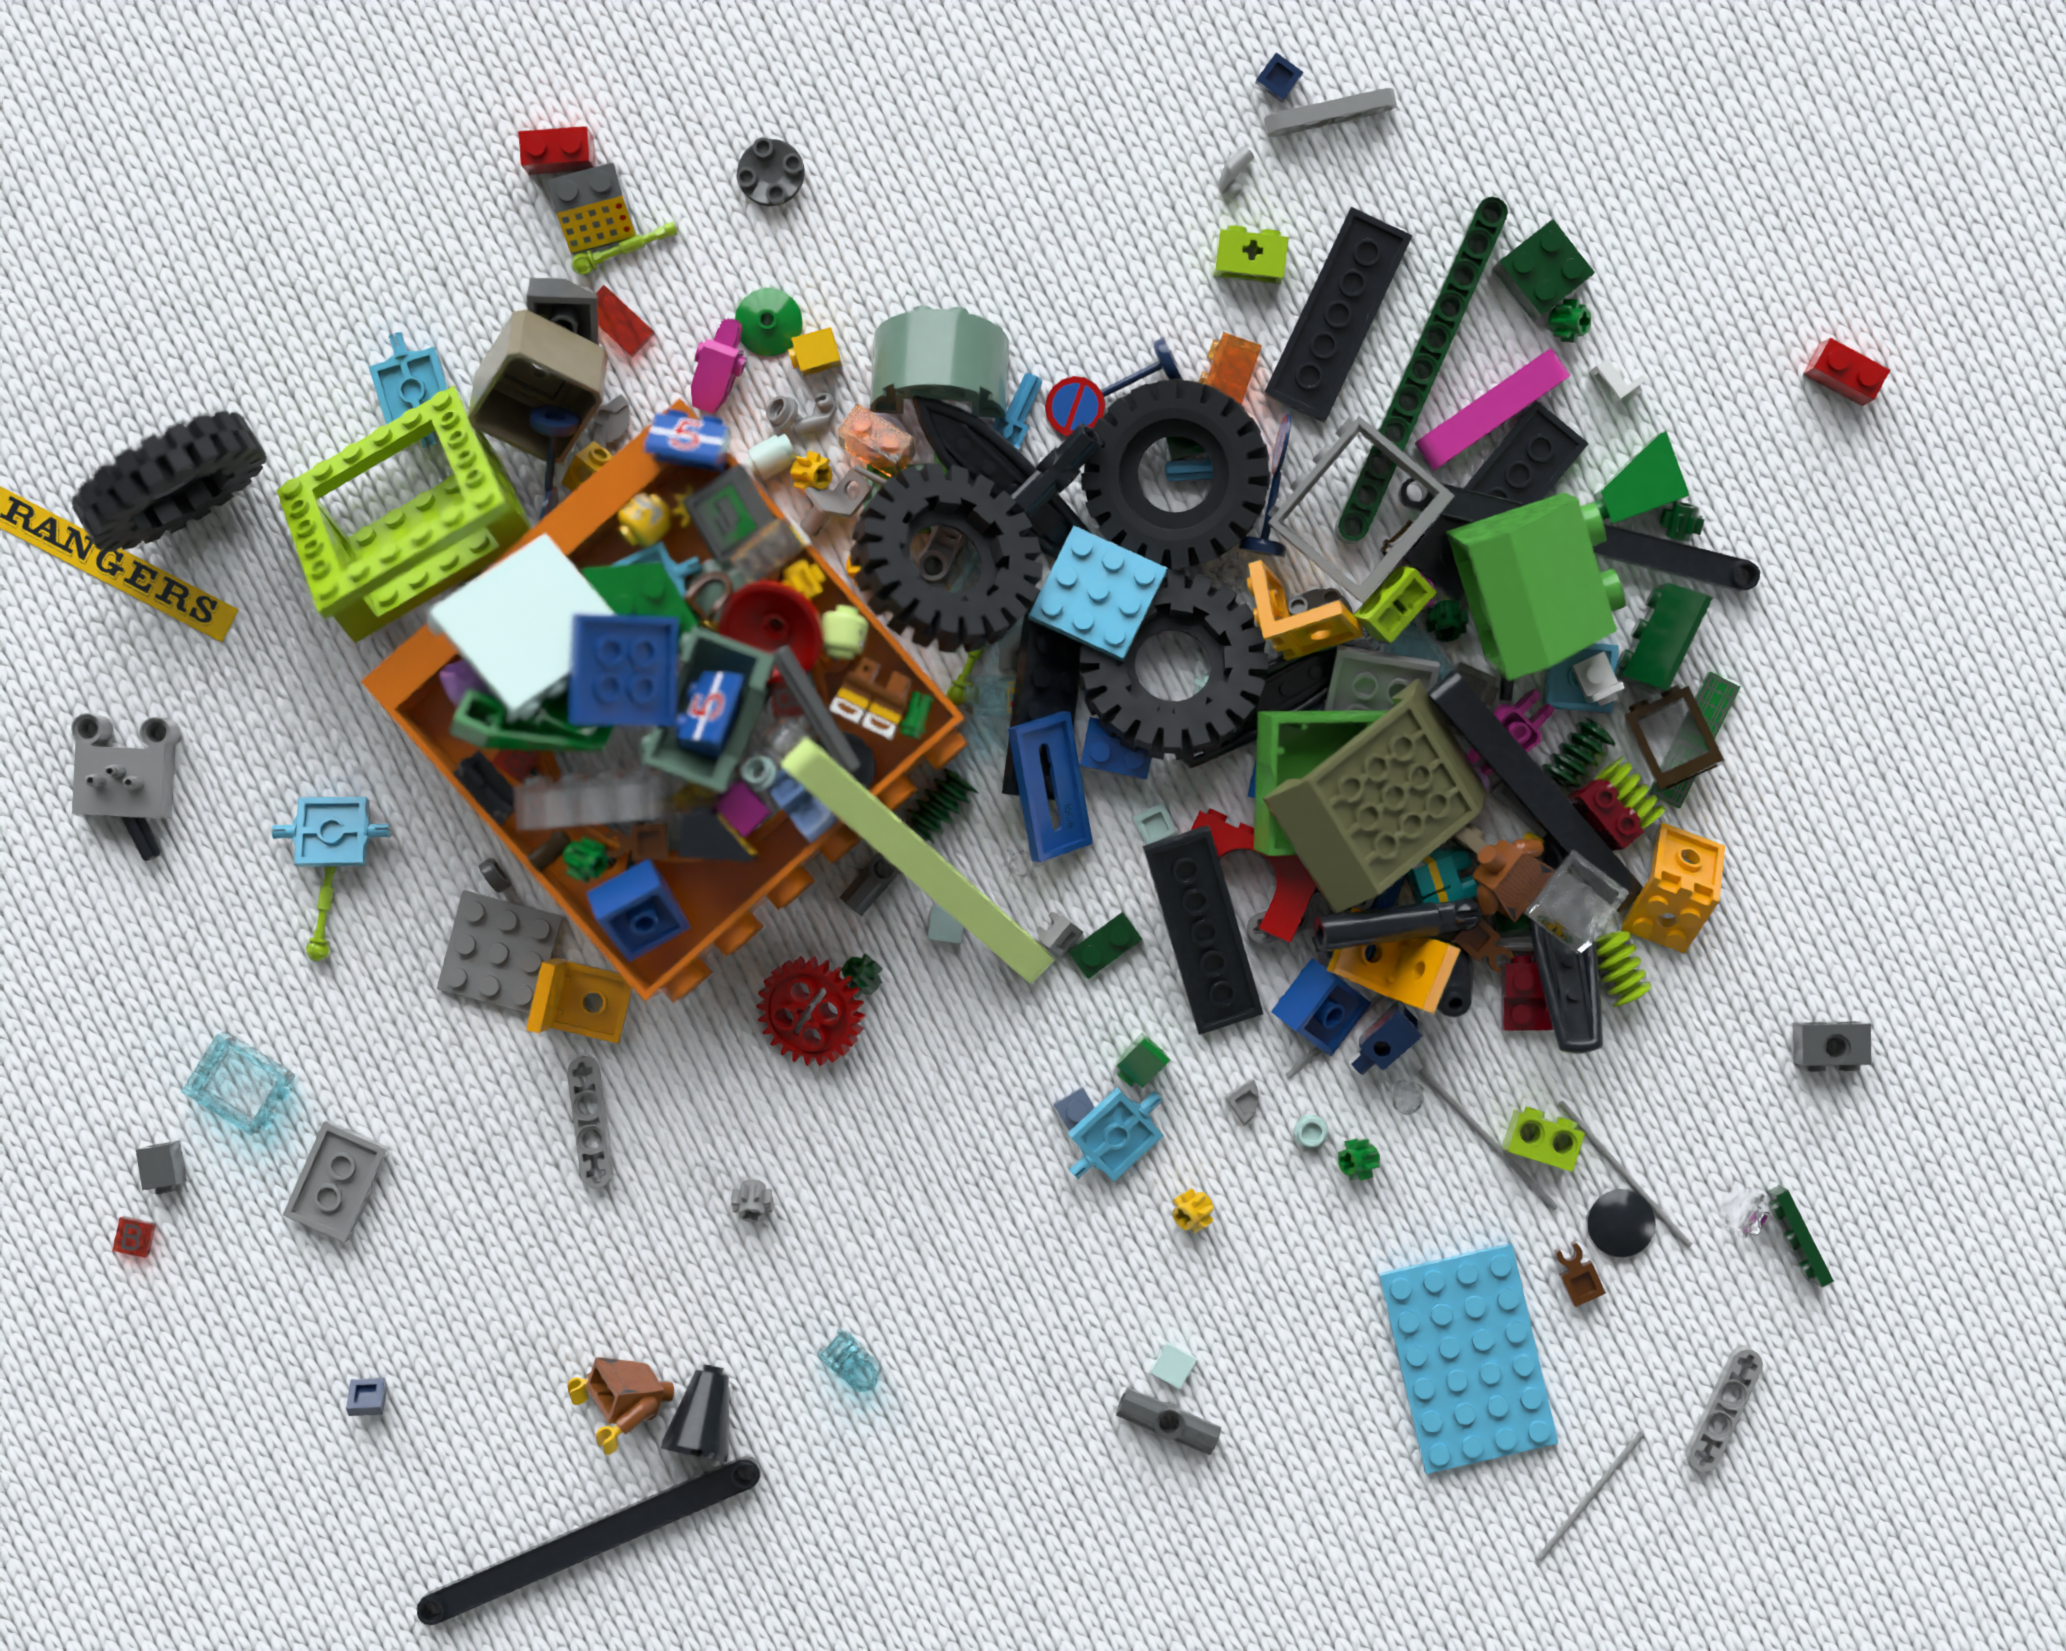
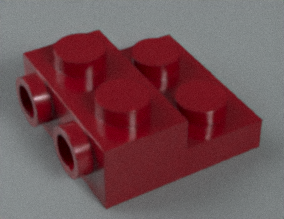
[1566,778,1645,851]
[1501,955,1554,1031]

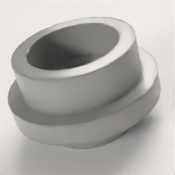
[766,396,798,430]

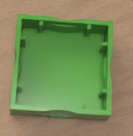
[1254,710,1389,856]

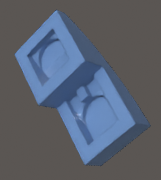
[767,768,838,843]

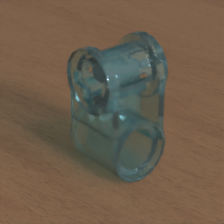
[817,1327,881,1392]

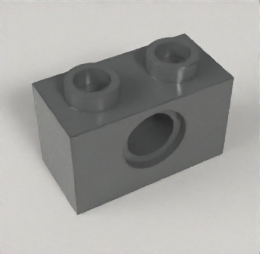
[1793,1021,1872,1072]

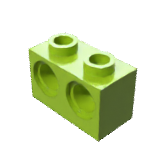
[1353,565,1437,643]
[1502,1106,1585,1172]

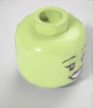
[822,606,868,660]

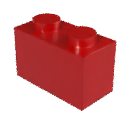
[518,126,596,175]
[1803,337,1890,406]

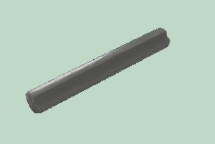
[772,646,860,774]

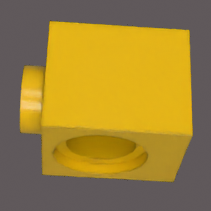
[788,327,842,377]
[561,441,613,492]

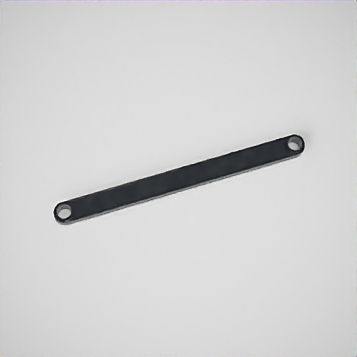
[1398,478,1760,592]
[417,1456,761,1625]

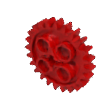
[756,956,866,1066]

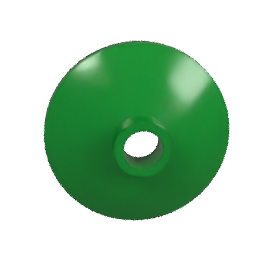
[735,288,803,357]

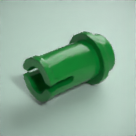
[899,692,934,739]

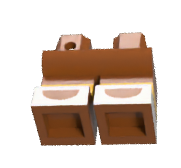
[829,657,911,740]

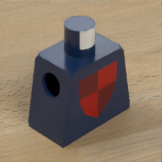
[1349,1001,1423,1075]

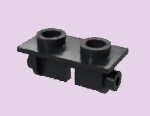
[453,749,527,826]

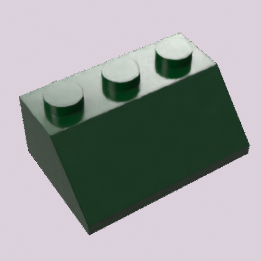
[1616,582,1713,694]

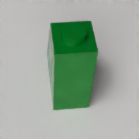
[1594,431,1690,525]

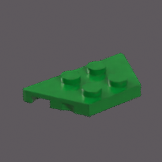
[581,562,699,656]

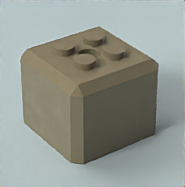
[468,309,608,463]

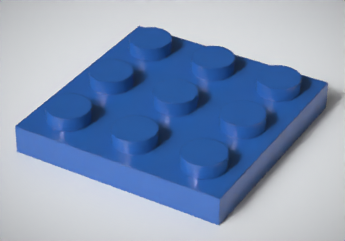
[569,613,678,726]

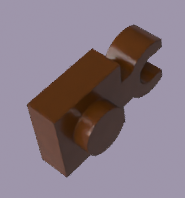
[605,823,670,861]
[1451,920,1514,973]
[1554,1241,1606,1307]

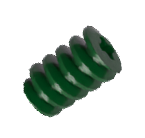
[1541,717,1616,792]
[906,768,979,844]

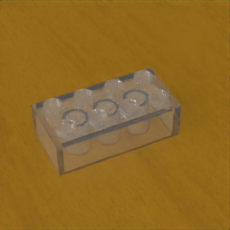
[514,768,673,830]

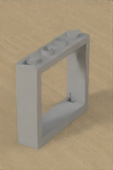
[1267,415,1454,604]

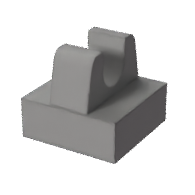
[1036,912,1084,958]

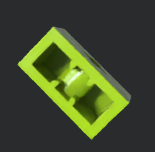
[1214,225,1289,284]

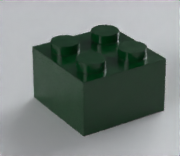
[1492,219,1595,322]

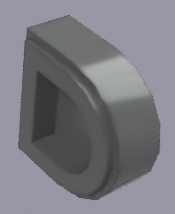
[479,858,511,893]

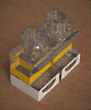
[728,515,811,584]

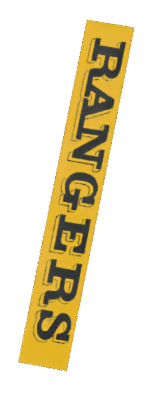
[0,486,239,642]

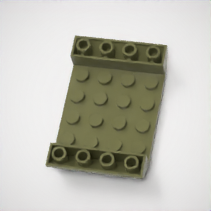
[1263,679,1487,913]

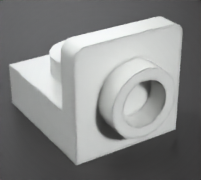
[1589,358,1647,404]
[1570,652,1625,706]

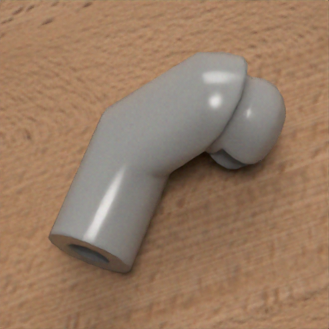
[1218,147,1254,199]
[795,392,837,437]
[999,624,1023,670]

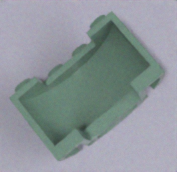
[869,306,1010,418]
[639,626,775,792]

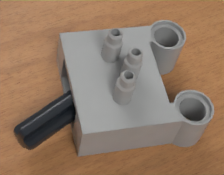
[71,713,181,861]

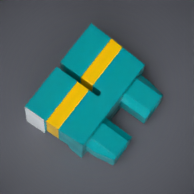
[1407,846,1478,903]

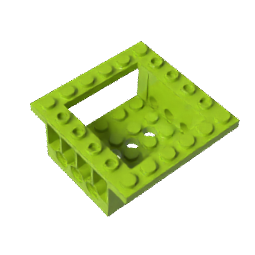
[276,385,532,643]

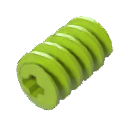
[1594,756,1666,829]
[1595,931,1652,1007]

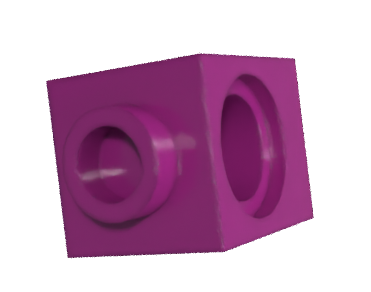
[714,781,773,837]

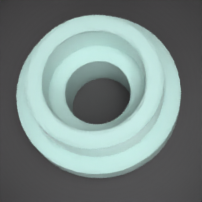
[742,756,777,791]

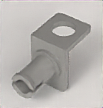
[800,467,872,537]

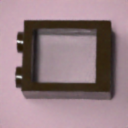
[1625,685,1724,793]

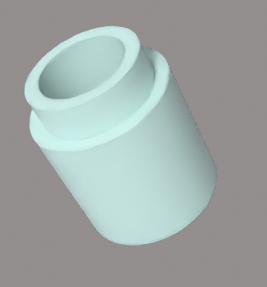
[745,433,798,480]

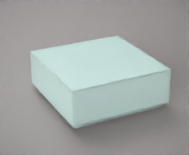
[1132,802,1178,845]
[927,905,964,944]
[1150,1341,1197,1389]

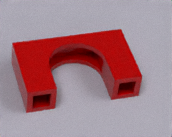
[1191,808,1317,943]

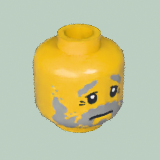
[618,494,672,547]

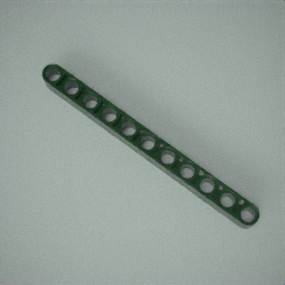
[1335,196,1508,545]

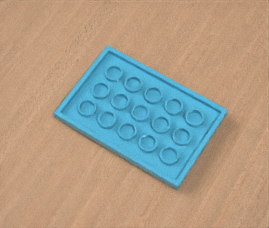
[1378,1243,1558,1474]

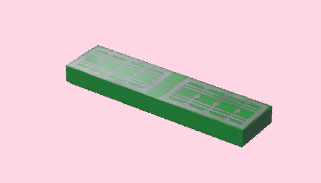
[1647,672,1741,809]

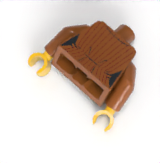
[1473,831,1555,922]
[567,1357,674,1455]

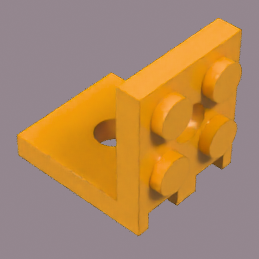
[1247,560,1364,661]
[1621,822,1725,954]
[1327,907,1460,1014]
[526,958,633,1044]

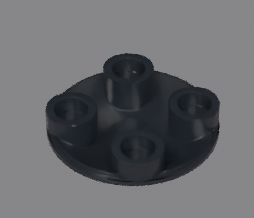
[1586,1189,1656,1258]

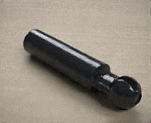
[1314,897,1483,952]

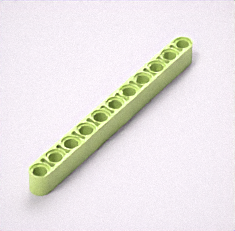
[781,737,1055,984]

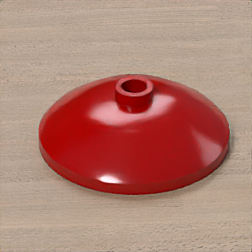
[718,581,824,683]

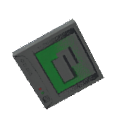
[681,463,777,563]

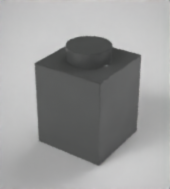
[135,1140,187,1194]

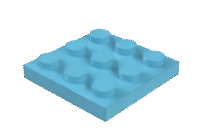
[1029,526,1167,662]

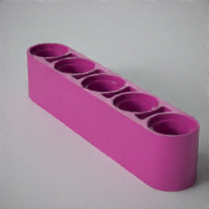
[1414,347,1571,471]

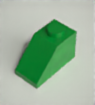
[1115,1032,1170,1088]

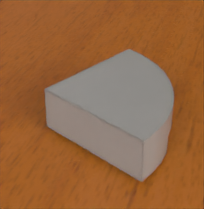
[1225,1078,1259,1126]

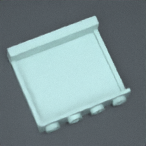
[427,534,615,723]

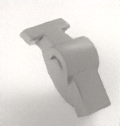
[593,394,630,449]

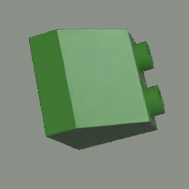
[1446,492,1626,681]

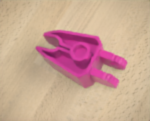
[691,318,747,413]
[1467,689,1554,775]

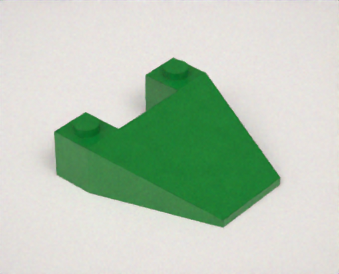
[450,682,615,752]

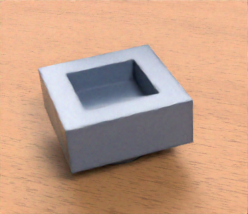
[1054,1087,1095,1131]

